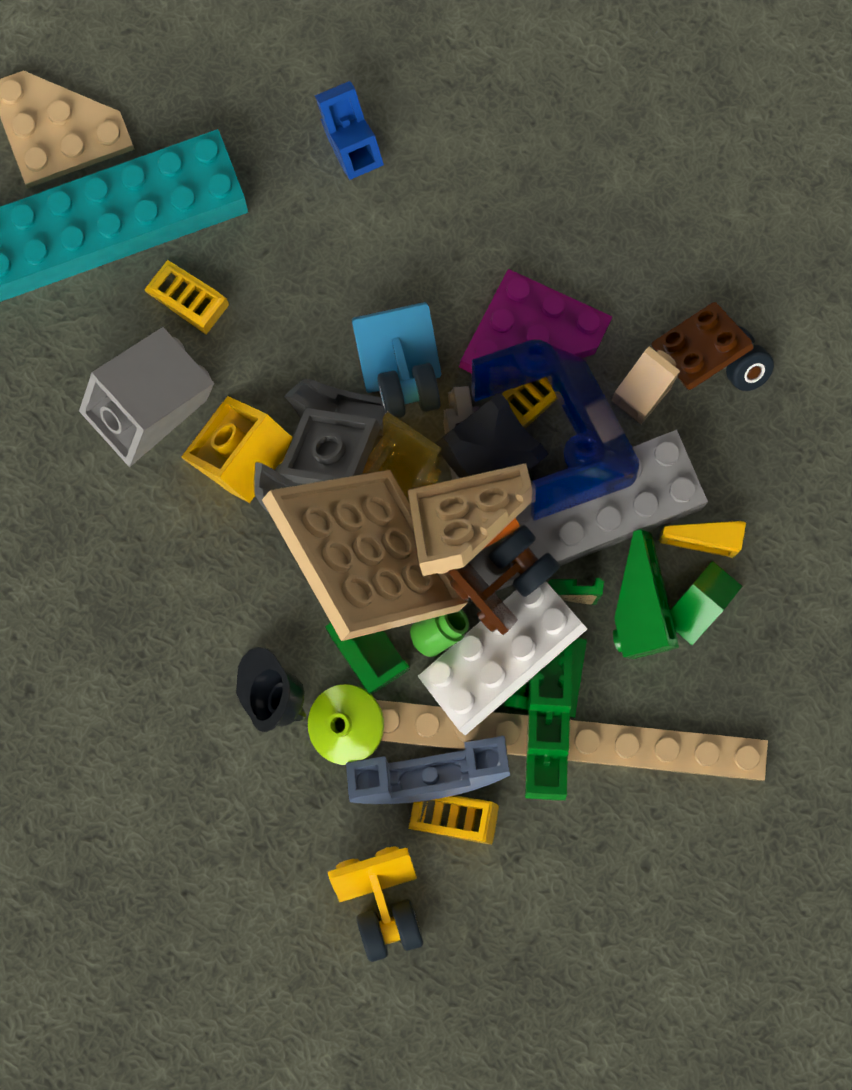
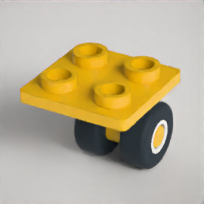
[328,846,423,962]

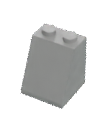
[79,327,214,467]

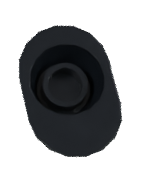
[236,647,306,732]

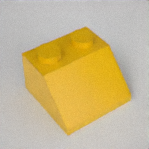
[181,396,293,503]

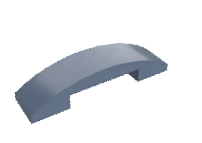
[346,736,510,804]

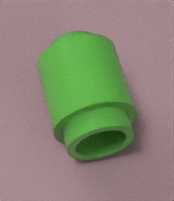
[410,609,469,657]

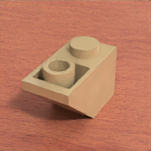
[611,346,680,425]

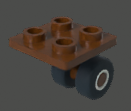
[651,302,774,391]
[448,525,560,635]

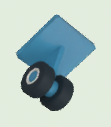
[352,302,441,420]

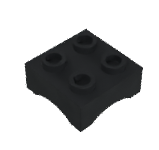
[433,392,549,478]

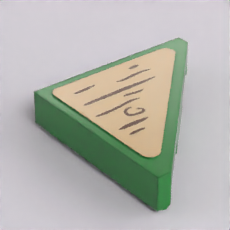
[547,578,604,605]

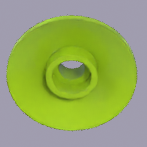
[308,684,384,765]

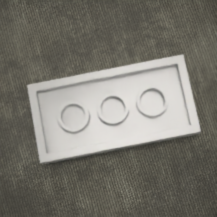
[418,581,587,735]

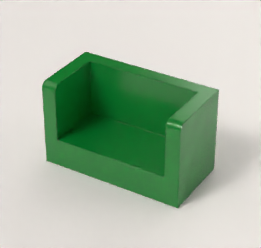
[325,623,410,695]

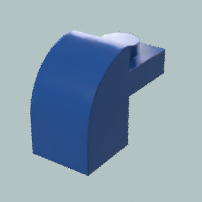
[315,81,384,180]

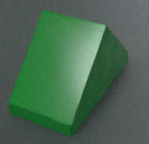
[670,561,743,645]

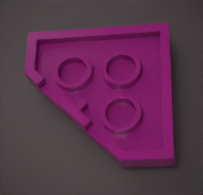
[459,269,613,384]

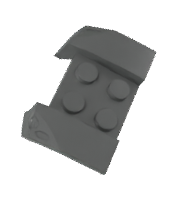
[254,379,391,513]

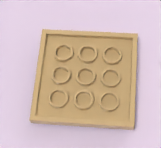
[262,470,468,641]

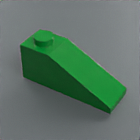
[613,529,679,659]

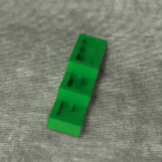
[525,643,572,801]

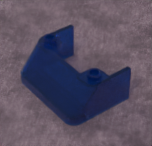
[472,340,639,521]

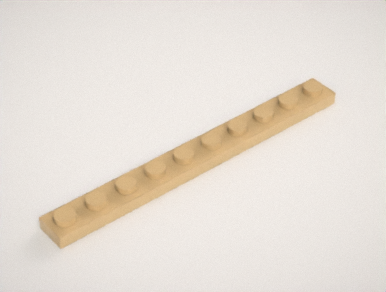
[376,700,768,781]

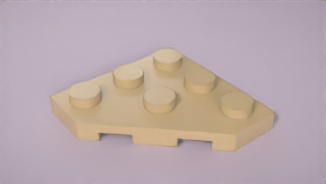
[0,70,135,188]
[408,463,534,576]

